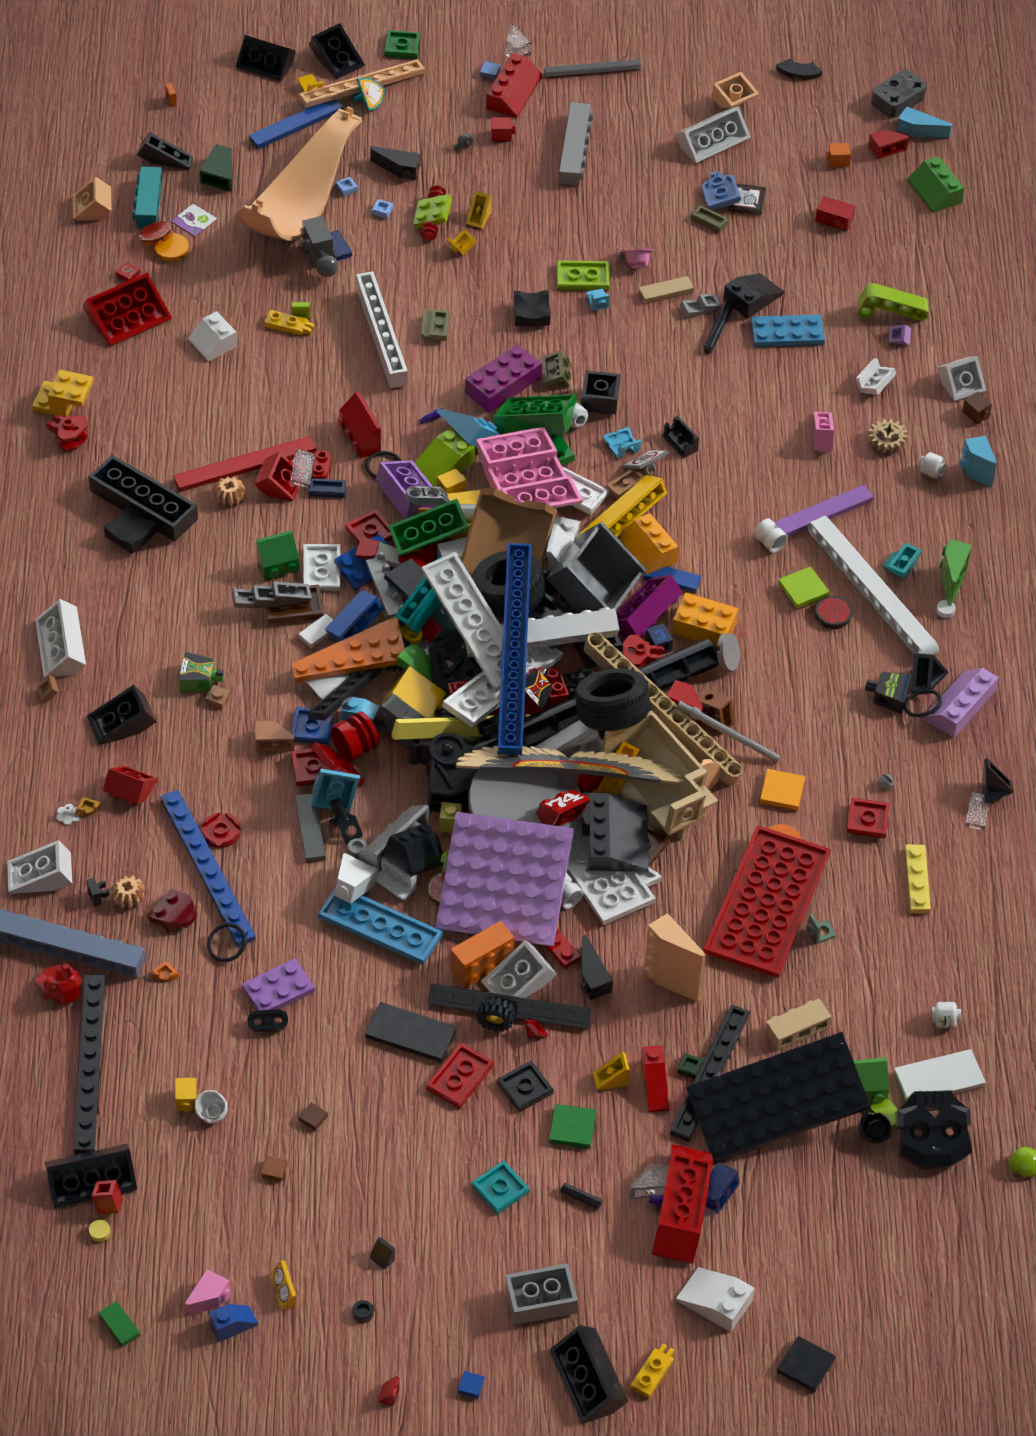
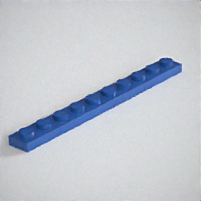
[160,790,256,947]

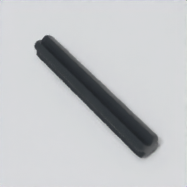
[703,301,733,353]

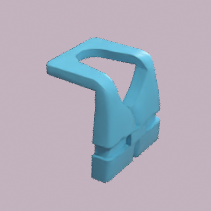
[603,427,641,459]

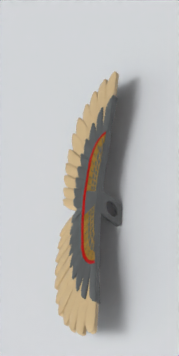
[456,746,683,790]

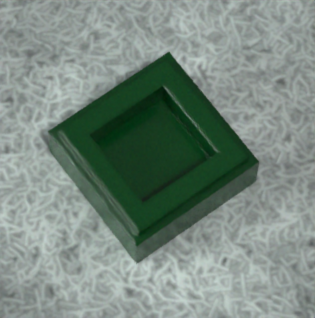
[677,1053,704,1079]

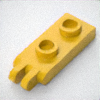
[264,310,314,335]
[630,1344,675,1399]

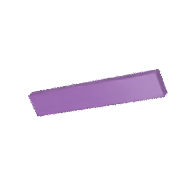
[774,485,874,536]

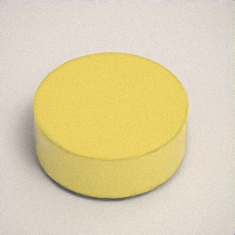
[89,1220,111,1242]

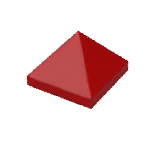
[524,1019,548,1038]

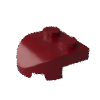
[147,889,197,932]

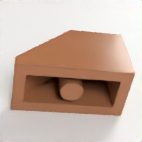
[255,720,295,751]

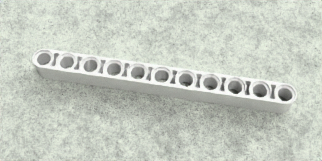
[807,516,939,655]

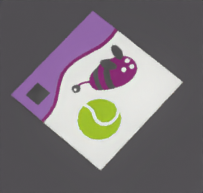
[172,204,217,236]

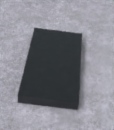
[365,1002,456,1063]

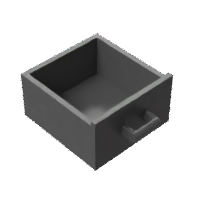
[546,522,647,613]

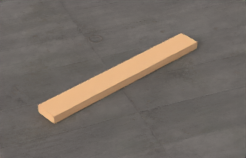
[298,60,425,108]

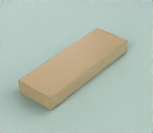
[639,276,694,303]

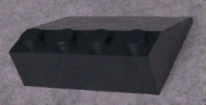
[589,793,649,872]

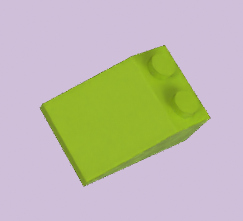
[415,428,475,487]

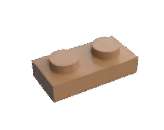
[606,469,644,499]

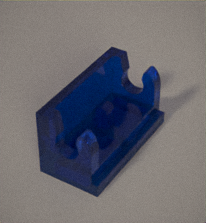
[705,1162,740,1214]

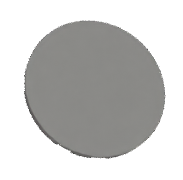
[468,769,582,841]

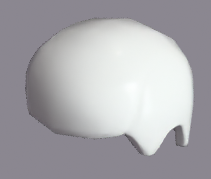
[195,1090,228,1124]

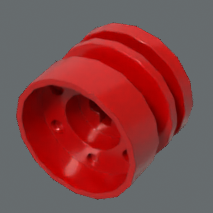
[330,711,380,762]

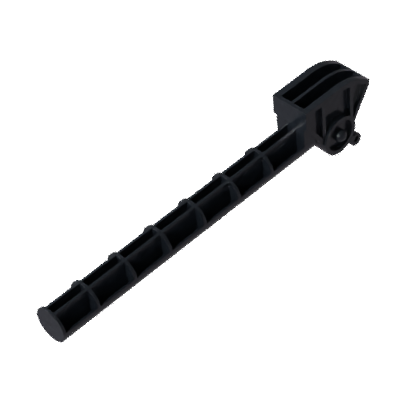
[408,639,719,813]

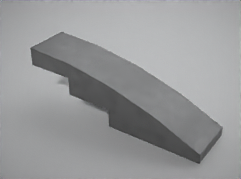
[231,582,312,608]

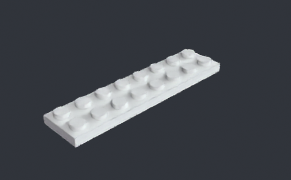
[422,552,529,691]
[442,646,563,727]

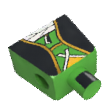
[179,652,225,692]

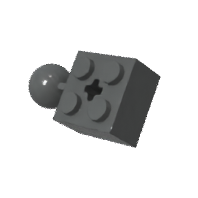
[300,216,338,277]

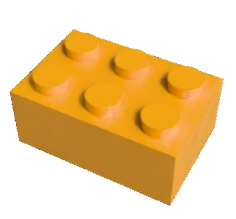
[672,592,739,648]

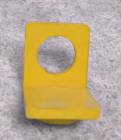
[298,74,324,92]

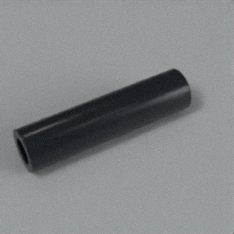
[560,1183,603,1209]

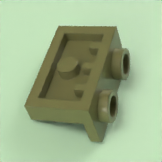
[542,350,572,387]

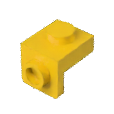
[447,229,477,256]

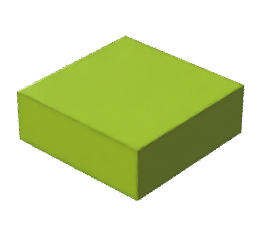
[292,302,310,319]

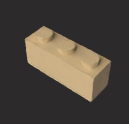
[765,999,832,1051]

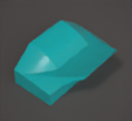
[882,542,922,578]

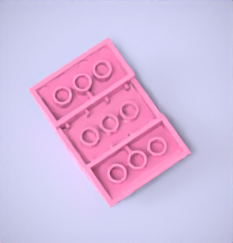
[476,427,583,508]

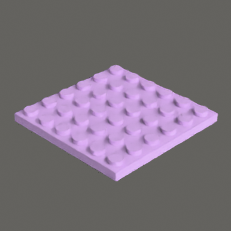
[435,812,574,947]

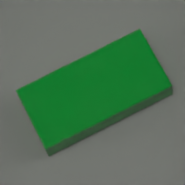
[98,1301,141,1347]

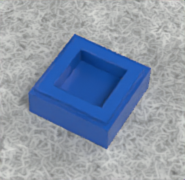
[458,1371,485,1399]

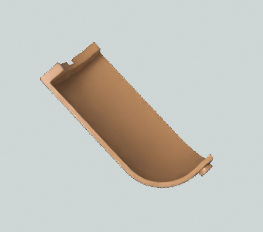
[461,488,557,624]

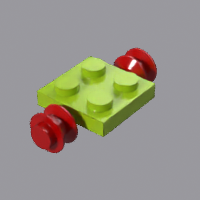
[413,185,452,241]

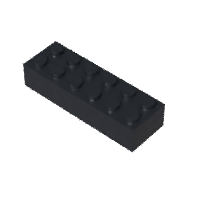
[88,455,198,542]

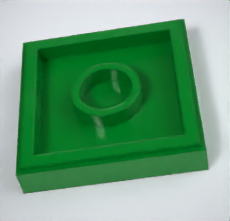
[384,30,420,59]
[549,1104,597,1149]

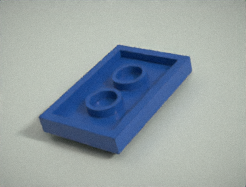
[334,534,394,591]

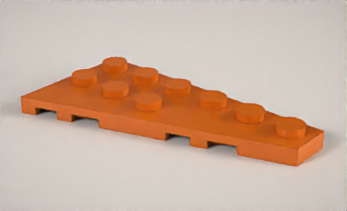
[291,616,405,683]

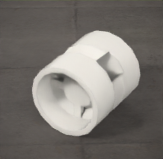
[753,518,788,553]
[561,873,584,909]

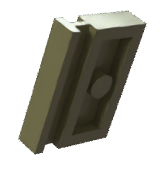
[421,309,450,341]

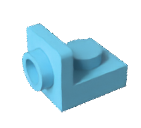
[586,289,609,311]

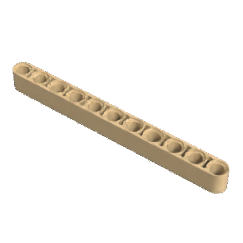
[584,632,743,786]

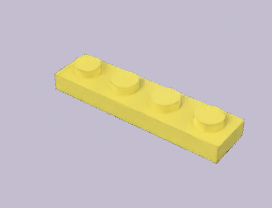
[905,845,931,914]

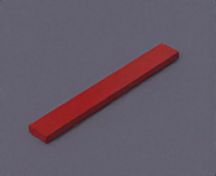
[173,436,316,492]

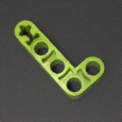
[858,283,929,321]

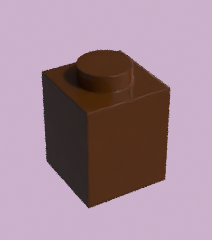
[962,392,992,424]

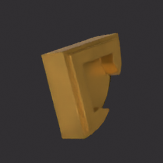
[75,797,101,816]

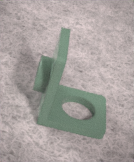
[806,914,836,944]

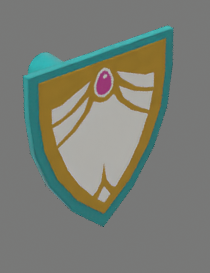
[353,77,385,111]

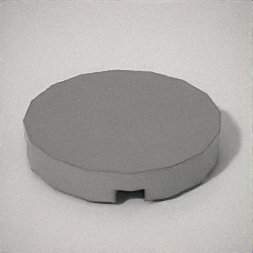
[717,633,740,671]

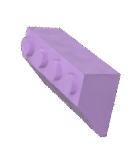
[922,668,999,738]

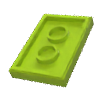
[557,261,609,291]

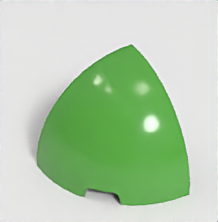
[397,644,435,683]

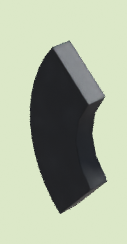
[776,59,822,80]

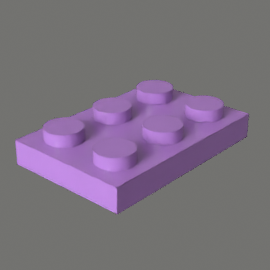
[242,958,315,1010]

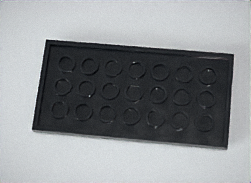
[686,1032,871,1164]

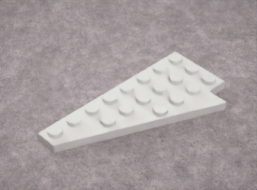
[567,825,662,925]

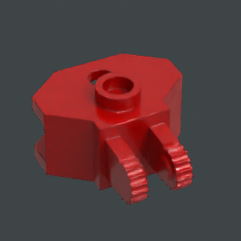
[46,414,88,452]
[622,635,664,668]

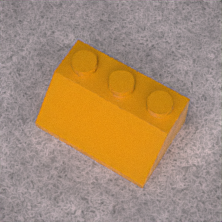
[619,513,678,574]

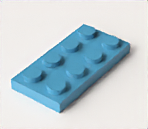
[751,314,825,347]

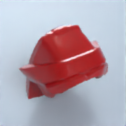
[35,963,82,1005]

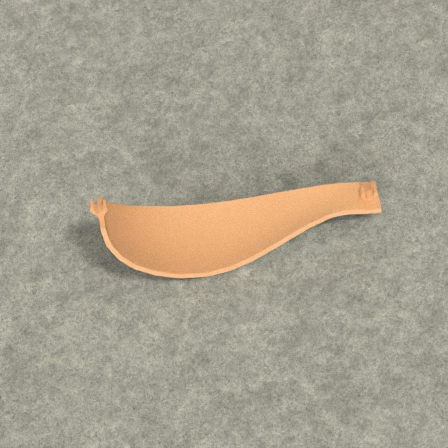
[236,107,362,241]

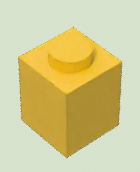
[437,469,467,494]
[175,1078,197,1112]

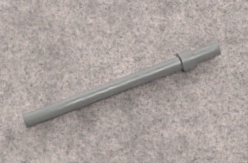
[676,701,780,763]

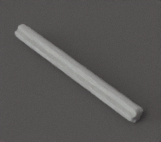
[544,59,641,77]

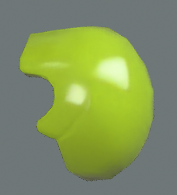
[1008,1147,1036,1178]

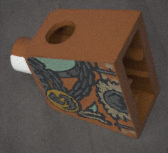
[697,690,734,735]

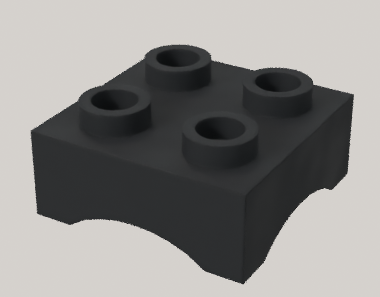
[514,290,551,326]
[104,505,157,554]

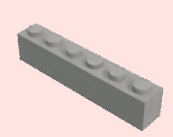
[559,102,593,186]

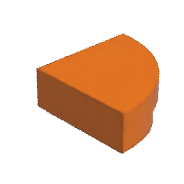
[150,961,179,981]

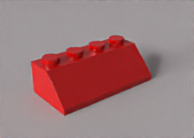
[486,52,542,118]

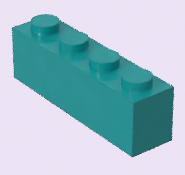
[132,167,162,228]
[395,556,441,634]

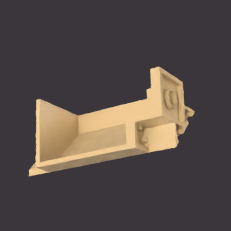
[601,711,718,840]

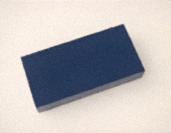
[308,478,346,498]

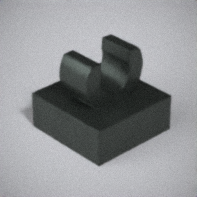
[86,878,110,907]

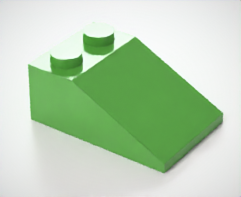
[939,539,972,606]

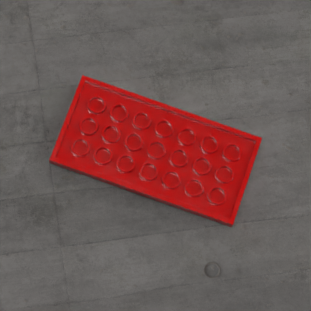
[703,825,831,978]

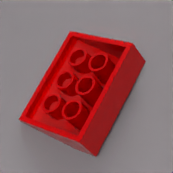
[83,272,172,347]

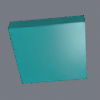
[471,1160,530,1215]

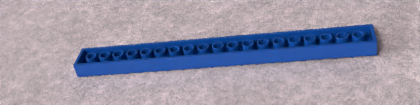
[497,543,531,755]

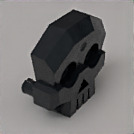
[428,628,482,693]
[895,1090,972,1169]

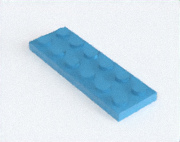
[318,889,443,965]

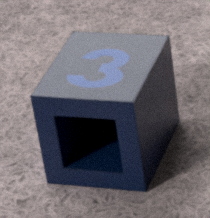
[646,623,673,655]

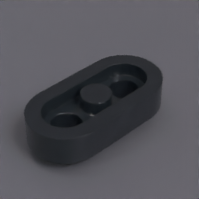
[477,714,499,737]
[247,1009,288,1032]

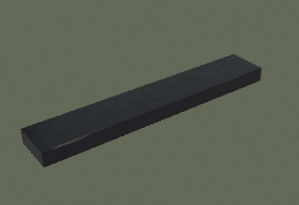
[307,668,382,721]

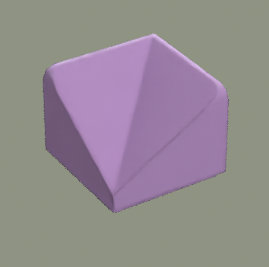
[888,325,911,345]

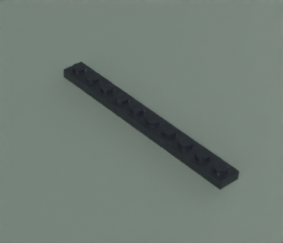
[73,975,106,1154]

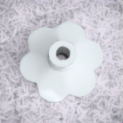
[57,804,80,825]

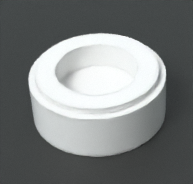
[936,600,956,618]

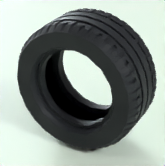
[575,668,651,731]

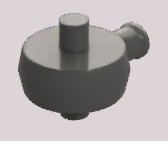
[453,133,473,150]

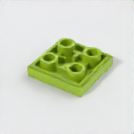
[778,566,829,608]

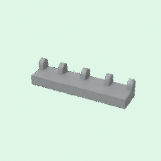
[366,552,404,619]

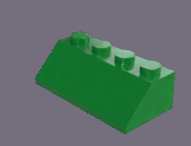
[388,498,470,557]

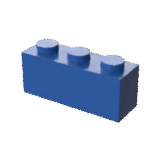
[325,590,384,643]

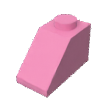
[185,1270,231,1315]

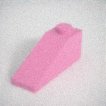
[814,412,834,452]

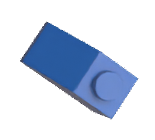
[209,1304,258,1342]

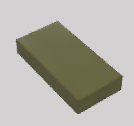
[691,205,729,233]

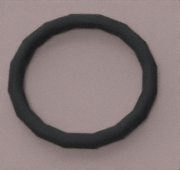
[365,451,401,478]
[904,689,942,717]
[207,923,247,962]

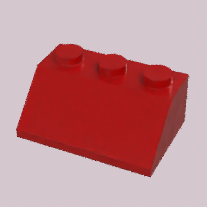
[337,391,381,459]

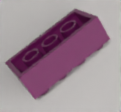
[616,575,683,639]

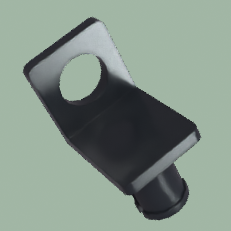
[329,798,363,844]

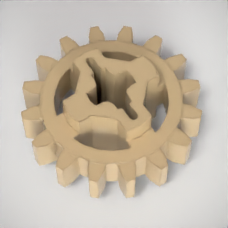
[868,419,908,453]

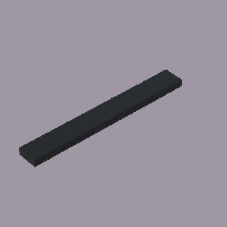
[428,983,592,1029]
[670,1004,750,1142]

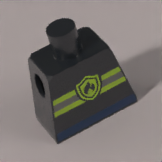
[865,672,912,714]

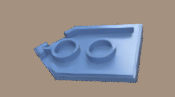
[701,171,741,211]

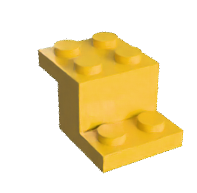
[32,369,94,417]

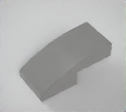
[680,294,721,318]

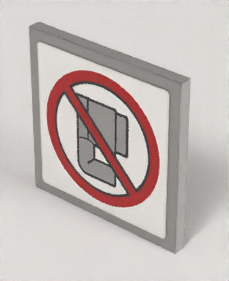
[622,450,669,474]

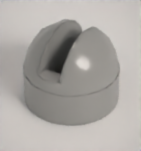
[878,774,894,791]

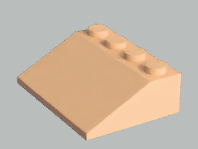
[644,913,706,1002]

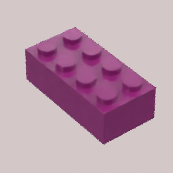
[465,344,542,413]

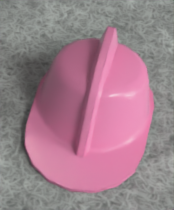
[615,249,654,269]

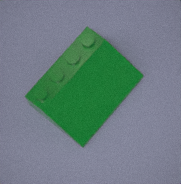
[493,394,577,436]

